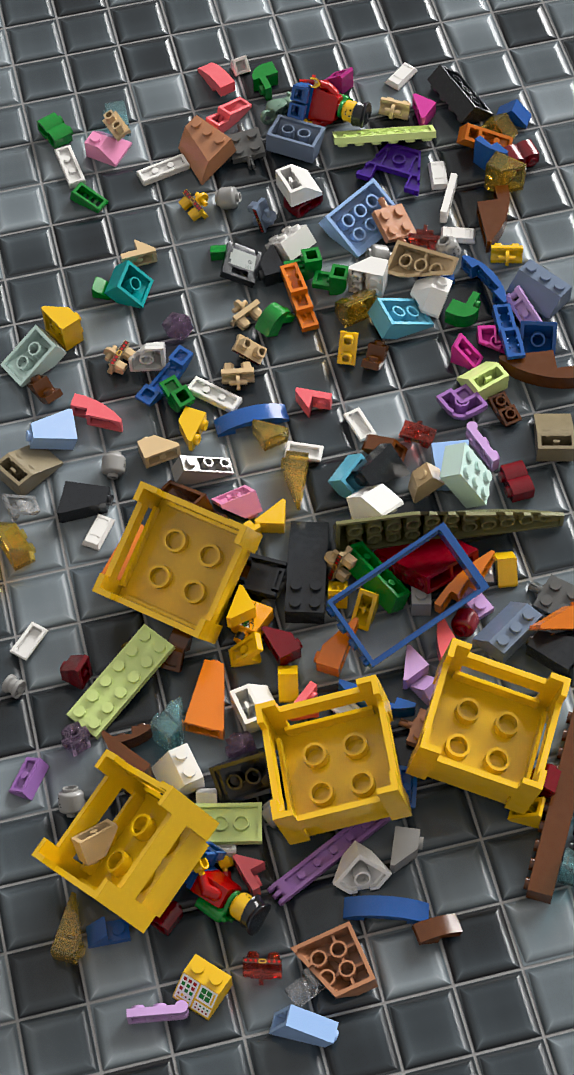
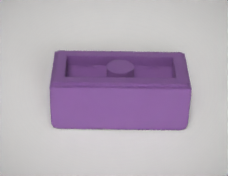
[9,757,49,800]

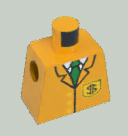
[231,600,274,643]

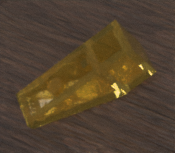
[281,450,309,510]
[50,892,86,965]

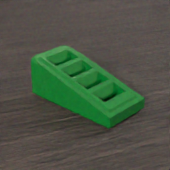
[70,182,108,213]

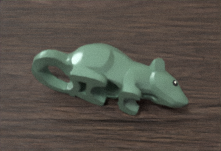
[260,91,293,125]

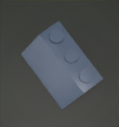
[266,114,326,163]
[506,259,572,321]
[472,602,543,664]

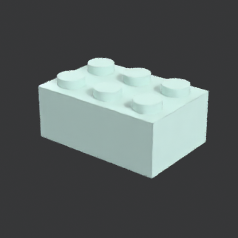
[440,442,492,508]

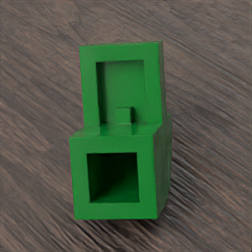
[252,61,278,101]
[283,247,322,281]
[312,264,349,295]
[444,291,481,328]
[254,302,295,337]
[158,374,195,413]

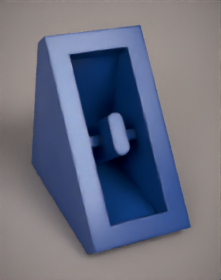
[495,99,532,129]

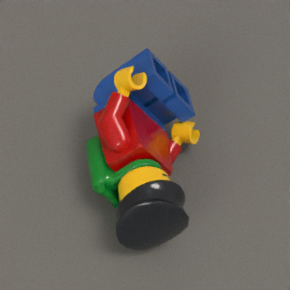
[287,77,372,129]
[184,841,271,936]

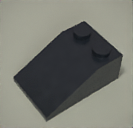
[209,747,283,803]

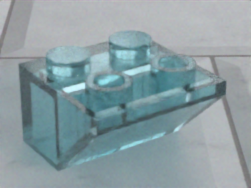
[150,696,185,753]

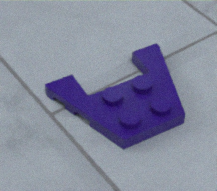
[356,143,421,196]

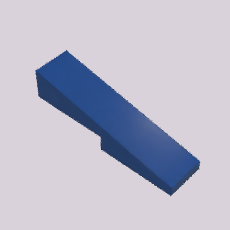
[491,303,526,360]

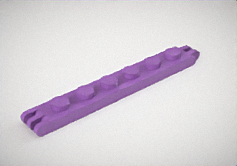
[267,817,391,906]

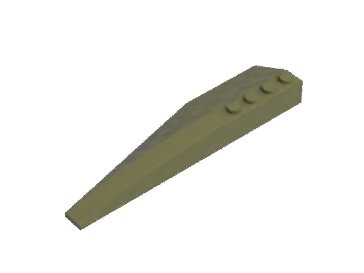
[333,509,565,552]

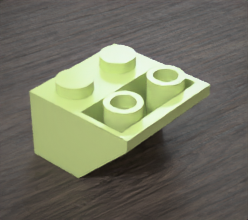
[456,361,509,400]

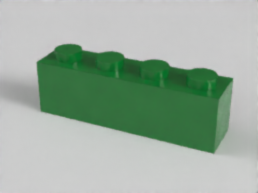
[344,541,411,614]

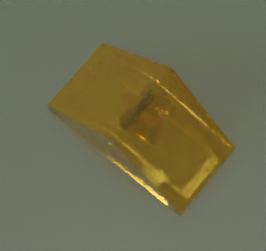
[481,112,518,139]
[252,419,289,451]

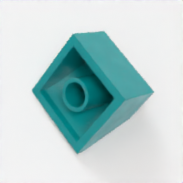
[104,260,154,308]

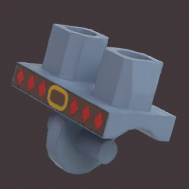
[247,197,277,233]

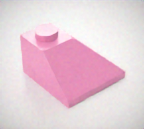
[84,131,132,167]
[211,485,263,519]

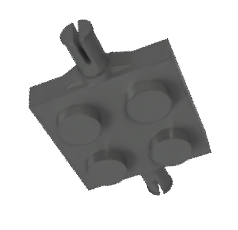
[227,123,266,170]
[528,574,574,616]

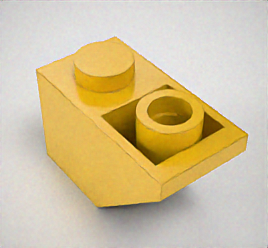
[178,406,209,452]

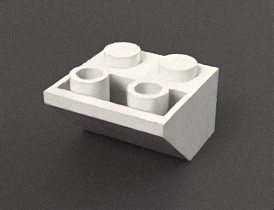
[275,164,322,207]
[265,224,316,262]
[348,256,388,298]
[346,484,404,519]
[230,684,274,735]

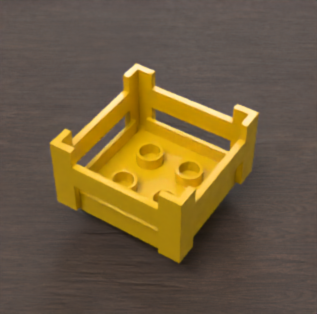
[92,481,263,644]
[405,638,571,815]
[255,674,412,845]
[31,749,220,934]

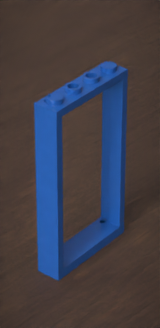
[325,522,489,669]

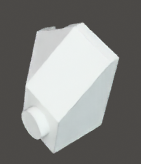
[410,276,453,319]
[128,342,166,372]
[332,841,392,894]

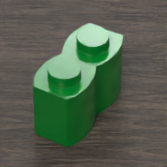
[37,112,73,149]

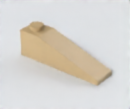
[388,240,459,278]

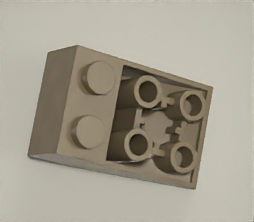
[533,414,574,461]
[0,445,63,498]

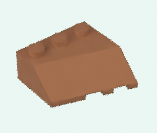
[178,115,237,185]
[290,921,378,998]

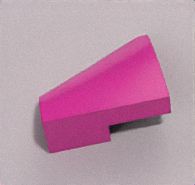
[476,325,505,354]

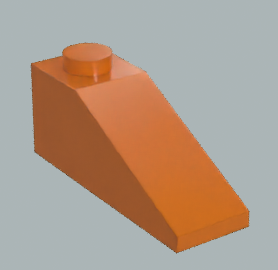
[457,123,513,148]
[530,602,574,630]
[314,617,359,678]

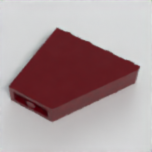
[374,538,479,594]

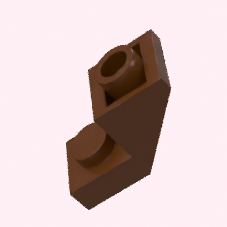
[361,339,389,371]
[26,374,63,404]
[362,434,408,461]
[161,628,193,672]

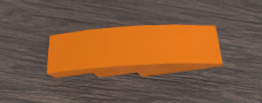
[280,262,319,333]
[434,550,496,614]

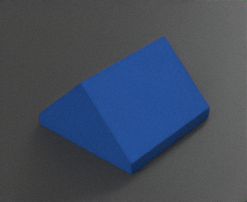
[520,320,558,356]

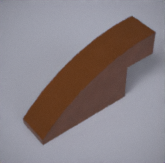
[476,184,510,253]
[498,350,574,389]
[161,480,231,528]

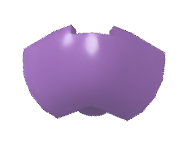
[436,384,488,421]

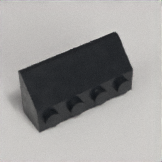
[427,64,494,125]

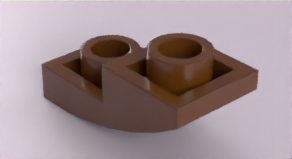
[487,391,522,427]
[113,723,153,749]
[412,913,463,945]

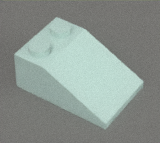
[0,324,67,387]

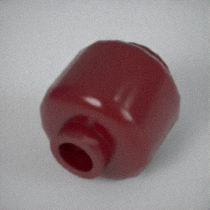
[451,608,480,637]

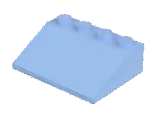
[319,178,395,258]

